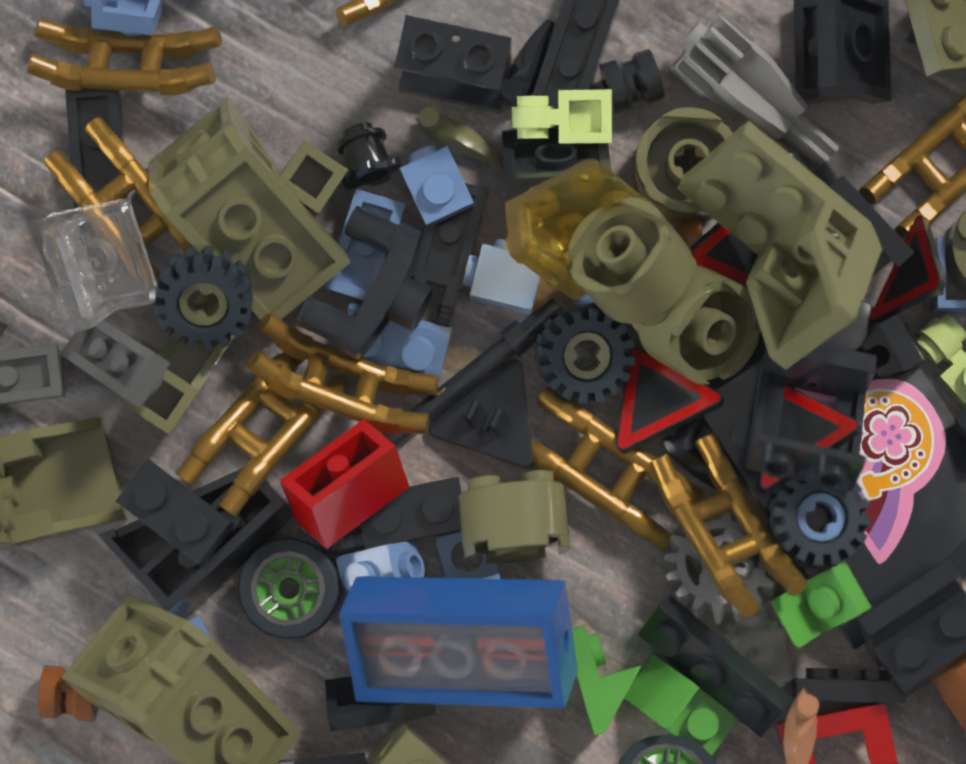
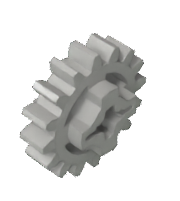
[664,512,775,624]

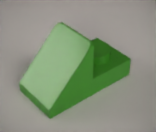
[770,560,872,649]
[572,626,641,736]
[624,654,738,756]

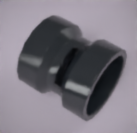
[599,48,665,114]

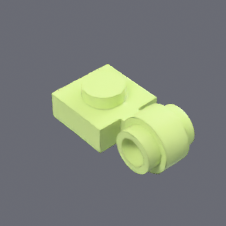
[512,90,612,143]
[917,314,966,410]

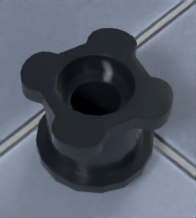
[336,122,402,189]

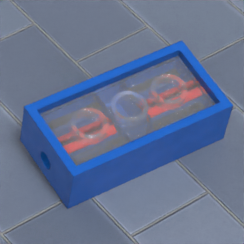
[339,576,578,708]

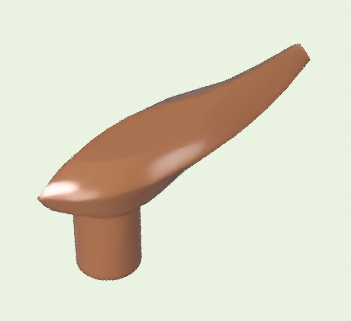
[783,688,819,764]

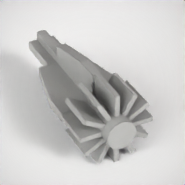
[670,10,839,169]

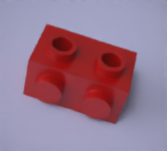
[279,419,409,549]

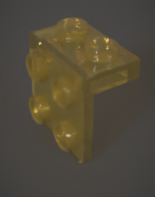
[505,159,649,300]

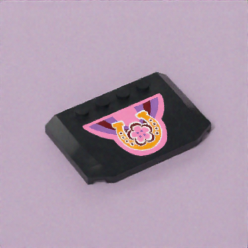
[699,301,966,649]

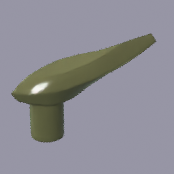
[415,107,504,172]

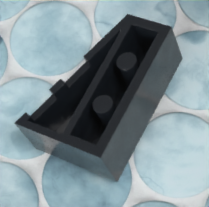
[98,467,294,618]

